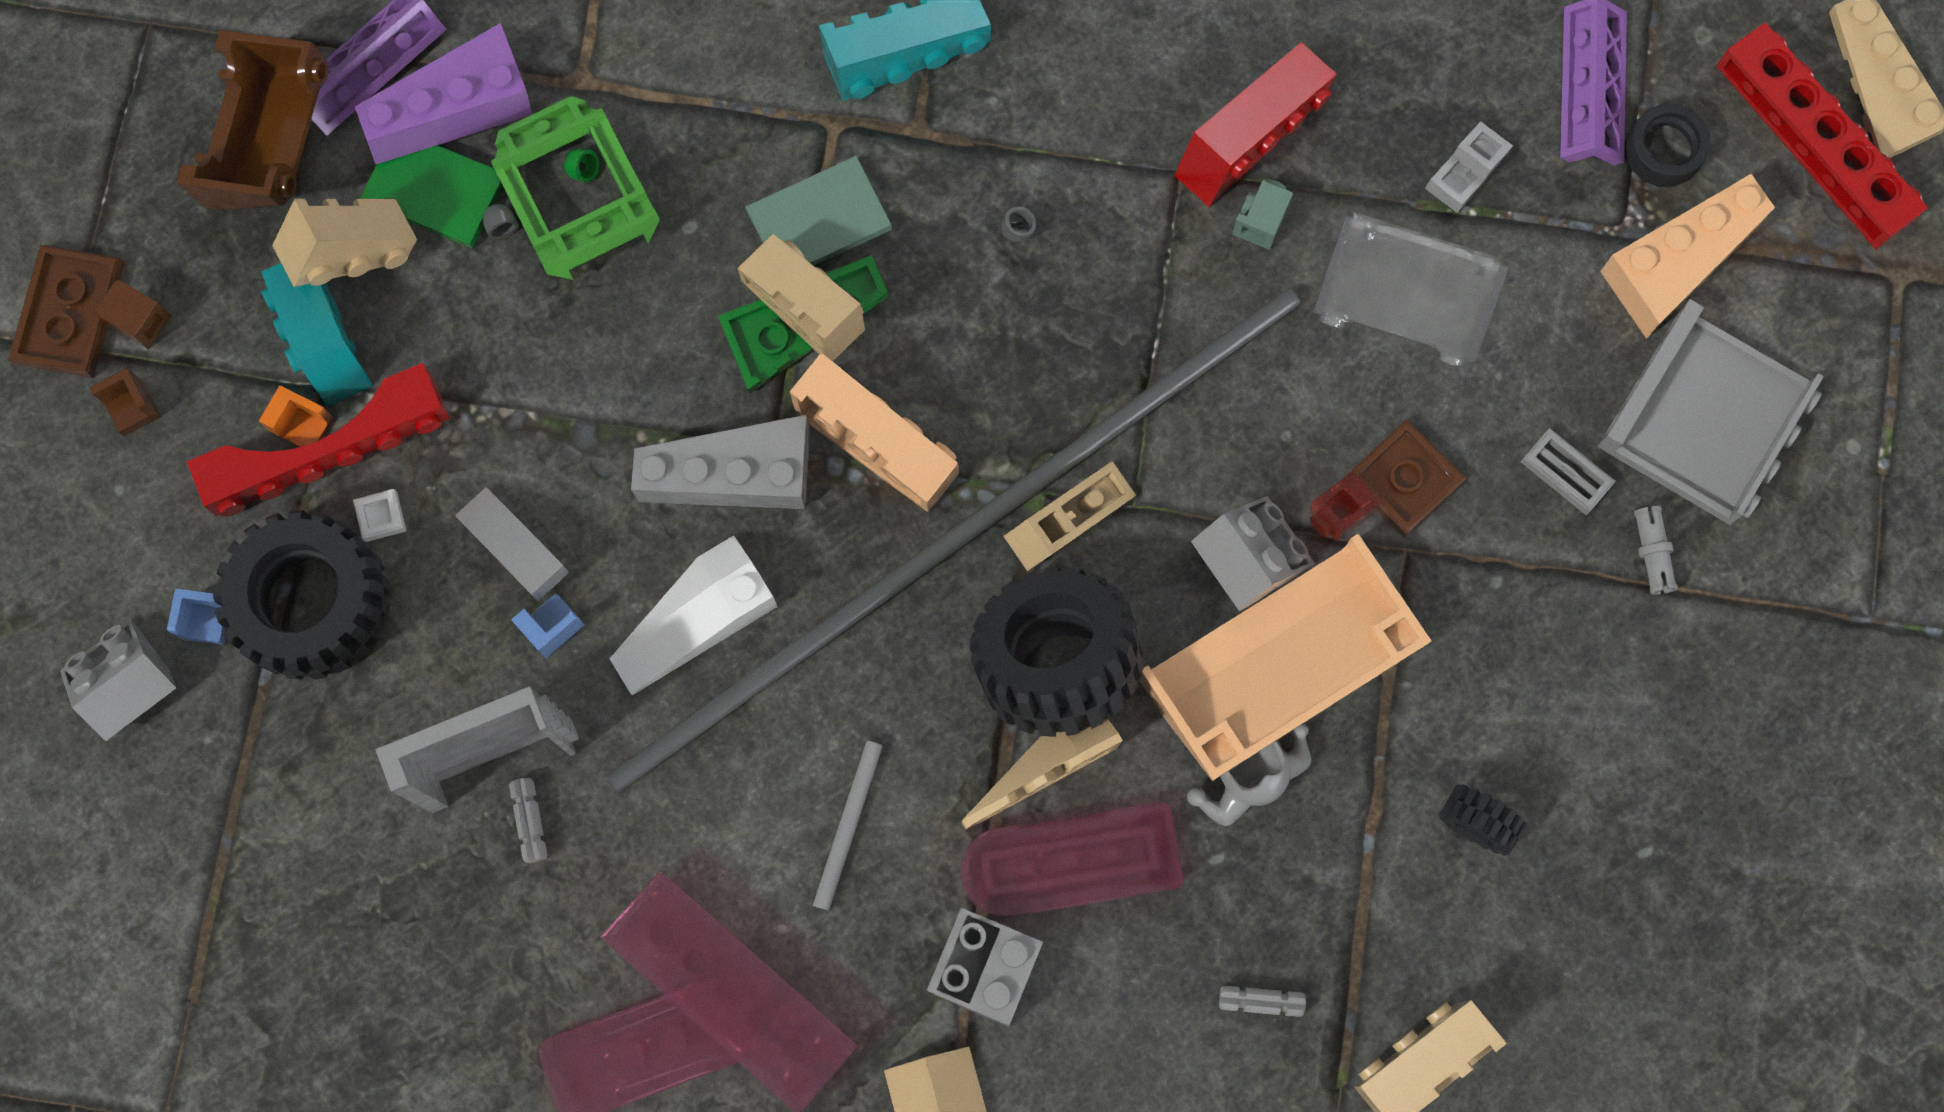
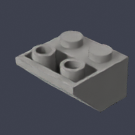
[1191,496,1316,611]
[60,619,176,741]
[927,908,1043,1027]

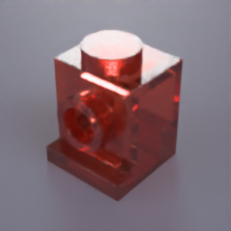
[1310,471,1380,541]

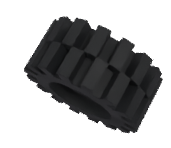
[1439,784,1527,856]

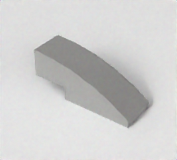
[455,487,569,601]

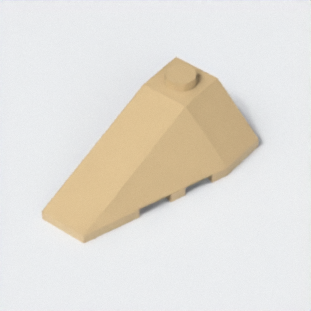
[961,716,1123,831]

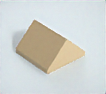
[884,1047,987,1112]

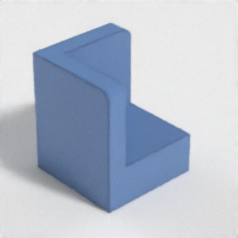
[167,588,226,645]
[511,594,585,659]

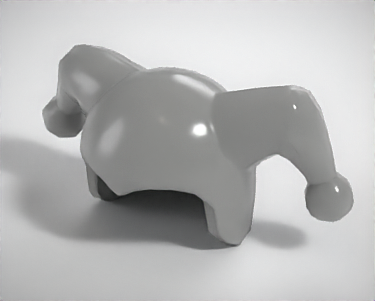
[1187,723,1311,826]

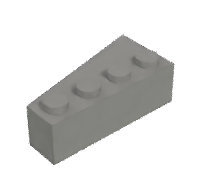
[631,415,810,509]

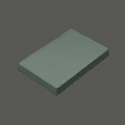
[745,156,892,266]

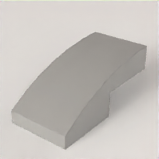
[1425,121,1513,213]

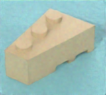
[272,199,417,287]
[738,234,865,361]
[1354,1000,1507,1112]

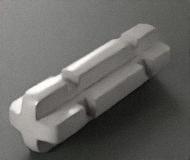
[509,778,548,863]
[1219,986,1306,1017]

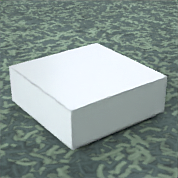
[353,489,406,542]

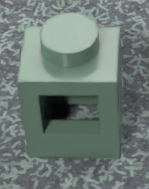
[1232,179,1293,250]

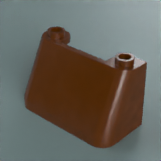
[176,30,328,210]

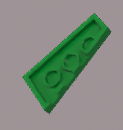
[718,255,888,394]

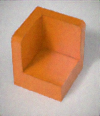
[259,385,334,447]

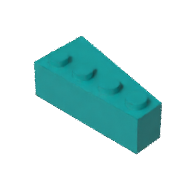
[819,0,991,101]

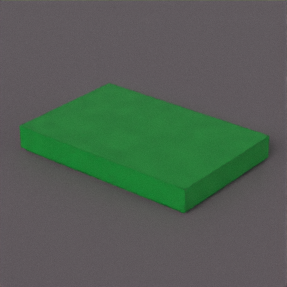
[359,145,503,249]

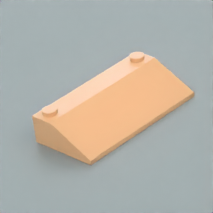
[1139,534,1431,781]

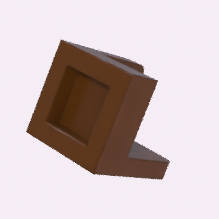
[93,280,172,349]
[90,368,161,436]

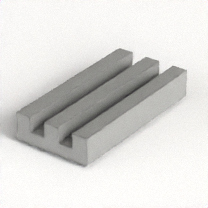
[1521,428,1616,515]

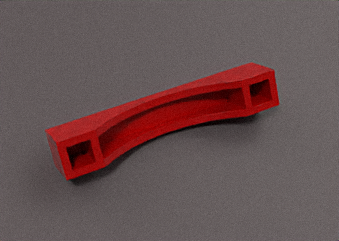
[186,363,450,517]

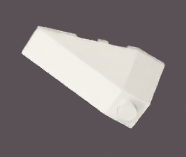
[609,535,778,695]

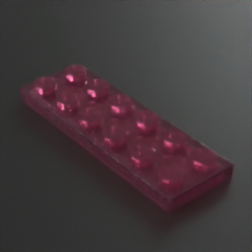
[600,871,858,1112]

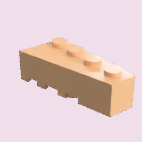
[1600,174,1775,339]
[790,353,959,512]

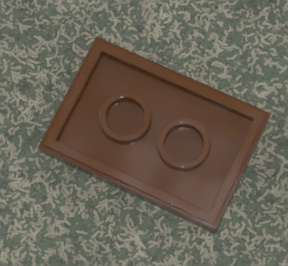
[8,244,124,378]

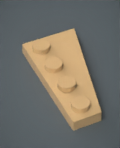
[1829,0,1944,158]

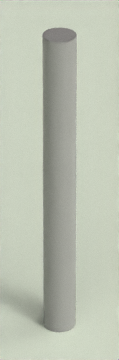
[813,741,883,911]

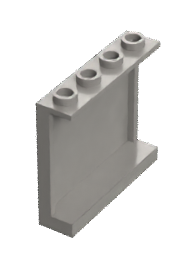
[1597,299,1824,525]
[375,686,579,813]

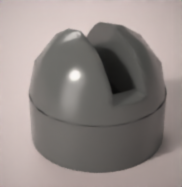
[483,203,519,239]
[1000,206,1036,243]

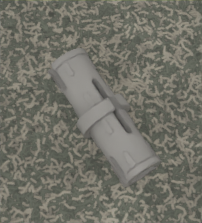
[1634,506,1678,595]

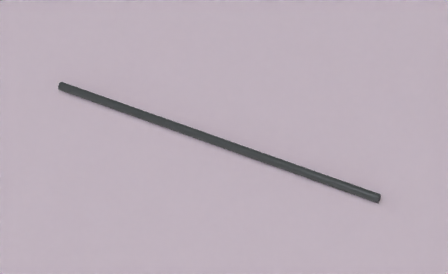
[607,288,1301,793]

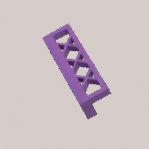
[311,0,447,136]
[1560,0,1627,165]

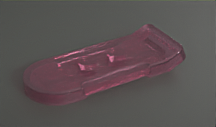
[961,803,1183,917]
[538,978,762,1112]

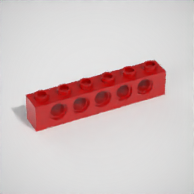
[1716,22,1928,250]

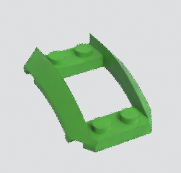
[491,96,660,280]

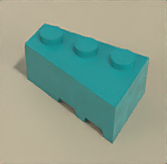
[261,263,373,407]

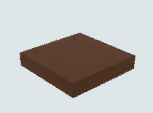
[1345,419,1466,538]

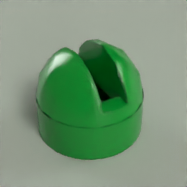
[563,148,599,183]

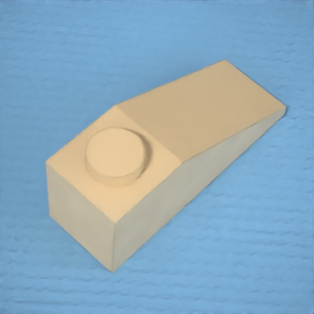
[1003,461,1136,571]

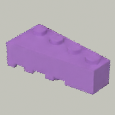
[355,23,532,164]

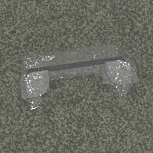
[1313,211,1509,367]

